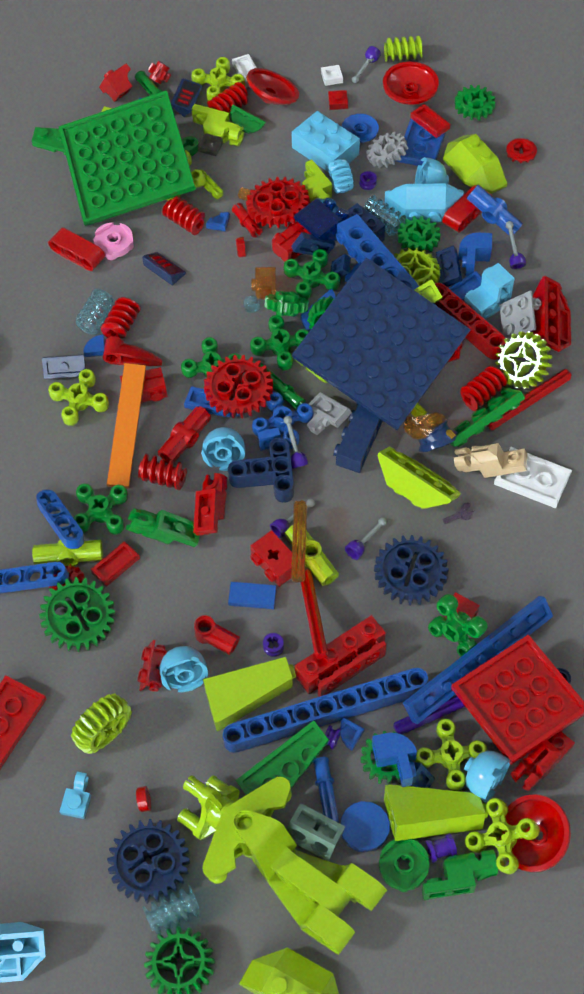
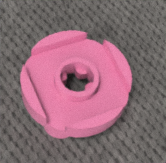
[94,223,134,260]

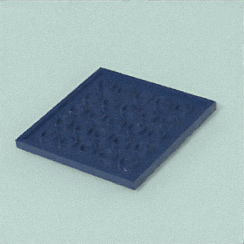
[292,257,471,431]

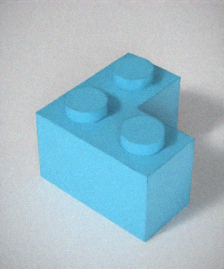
[464,263,515,320]

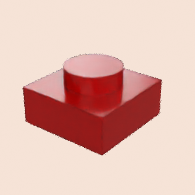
[328,90,348,110]

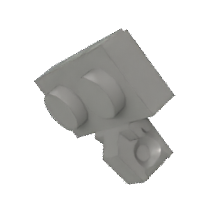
[307,392,352,435]

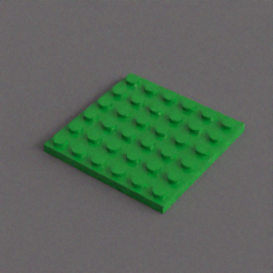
[58,90,196,226]

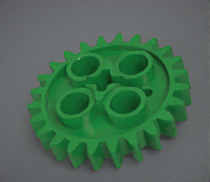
[39,577,115,652]

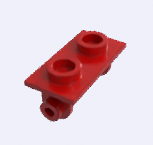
[138,640,167,692]

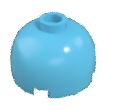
[415,157,449,184]
[201,427,246,471]
[160,646,208,692]
[464,751,510,803]

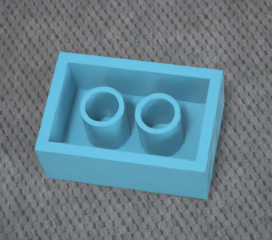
[292,111,360,172]

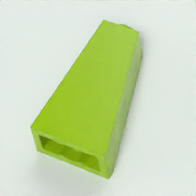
[203,657,296,731]
[384,784,488,841]

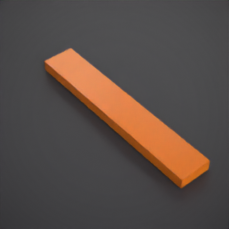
[107,363,146,489]

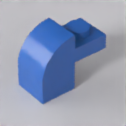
[458,233,492,276]
[372,733,417,787]

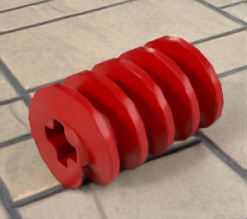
[207,82,248,116]
[162,196,205,236]
[101,297,141,338]
[460,366,507,411]
[138,453,187,490]

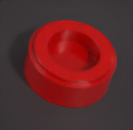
[136,786,151,812]

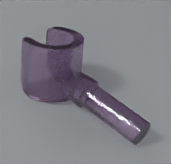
[443,502,474,524]

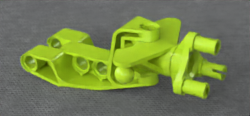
[177,775,387,955]

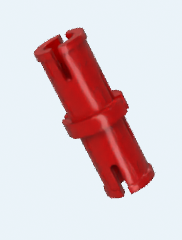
[232,203,263,238]

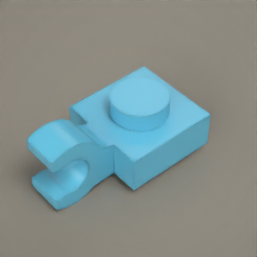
[59,771,91,819]

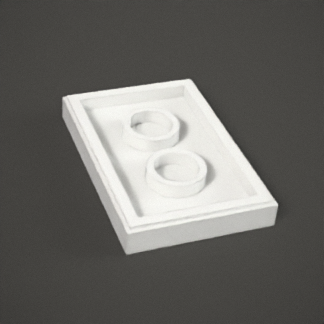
[494,447,572,508]

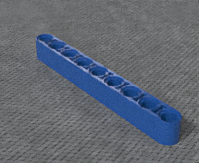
[223,668,428,753]

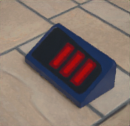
[171,78,203,117]
[142,252,186,286]

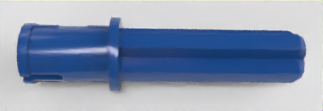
[313,757,339,823]

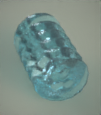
[363,195,407,236]
[76,289,113,335]
[142,885,200,935]

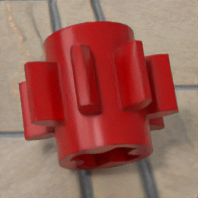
[148,61,171,84]

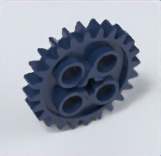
[374,535,449,606]
[107,819,190,904]

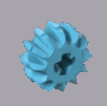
[328,159,354,194]

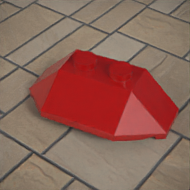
[532,276,571,352]

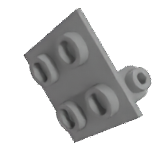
[500,290,541,339]

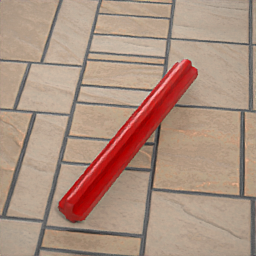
[486,369,572,430]
[299,569,328,659]

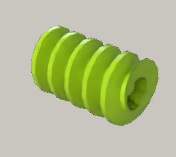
[384,36,422,62]

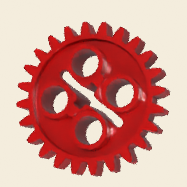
[246,177,310,228]
[204,355,273,418]

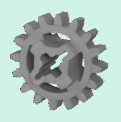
[366,132,408,168]

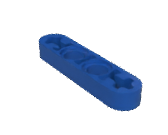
[36,490,84,549]
[0,562,69,593]

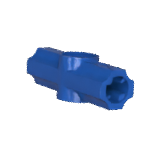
[467,185,523,236]

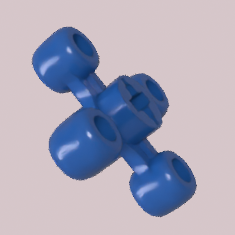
[252,392,313,449]

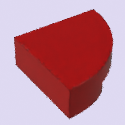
[236,237,246,257]

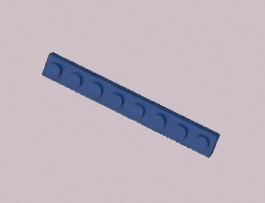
[403,596,553,724]

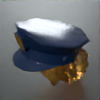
[404,412,458,452]

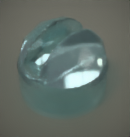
[243,295,260,313]

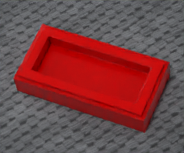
[410,104,451,138]
[91,541,140,587]

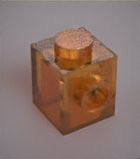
[251,267,276,300]

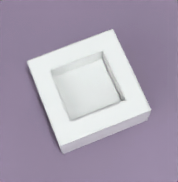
[321,65,343,86]

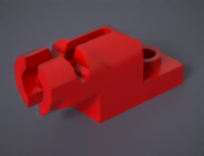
[193,473,228,536]
[511,731,575,791]

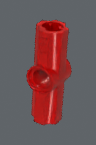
[158,406,211,464]

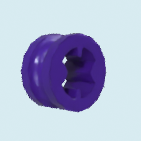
[359,171,377,190]
[263,633,284,657]
[325,725,341,750]

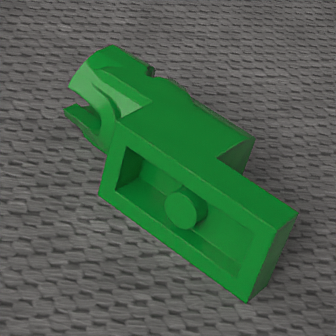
[126,508,200,547]
[422,849,498,900]

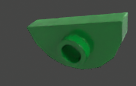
[230,105,266,134]

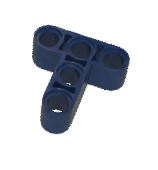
[228,437,294,503]

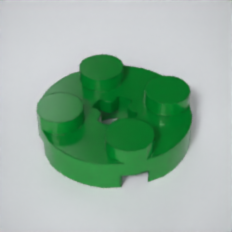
[378,839,429,892]

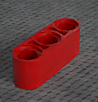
[442,185,493,233]
[48,228,105,271]

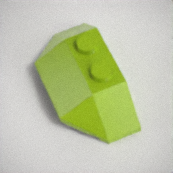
[443,134,507,194]
[377,446,461,509]
[239,947,339,994]

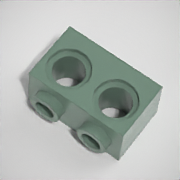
[287,803,345,861]

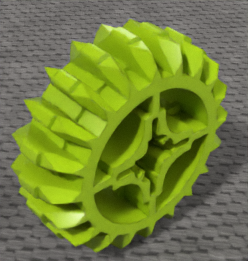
[394,248,440,286]
[495,331,553,389]
[71,693,132,754]

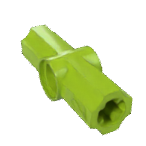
[285,523,339,586]
[32,540,103,566]

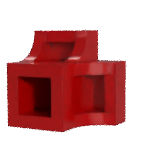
[99,63,133,102]

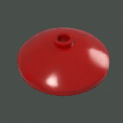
[383,62,439,105]
[246,68,299,105]
[499,794,571,872]

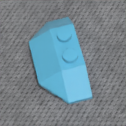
[384,183,464,223]
[0,922,46,982]

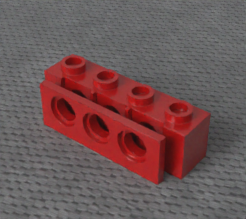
[295,615,386,697]

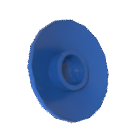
[342,114,379,143]

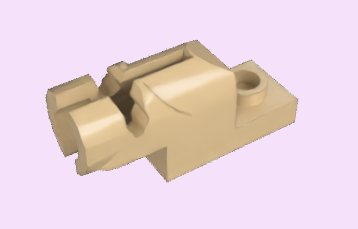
[454,443,527,478]

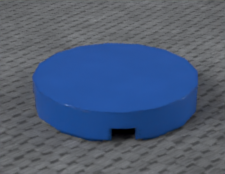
[340,801,390,852]

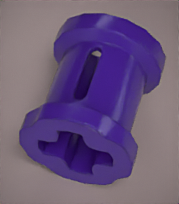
[426,833,457,863]

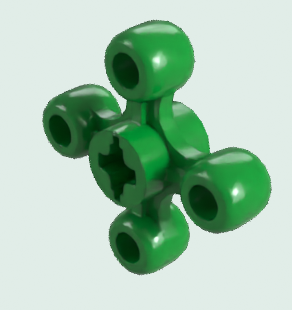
[283,249,341,300]
[250,315,309,371]
[181,337,242,378]
[73,483,128,535]
[428,594,488,657]

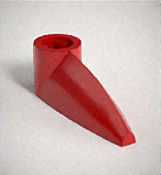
[103,336,162,366]

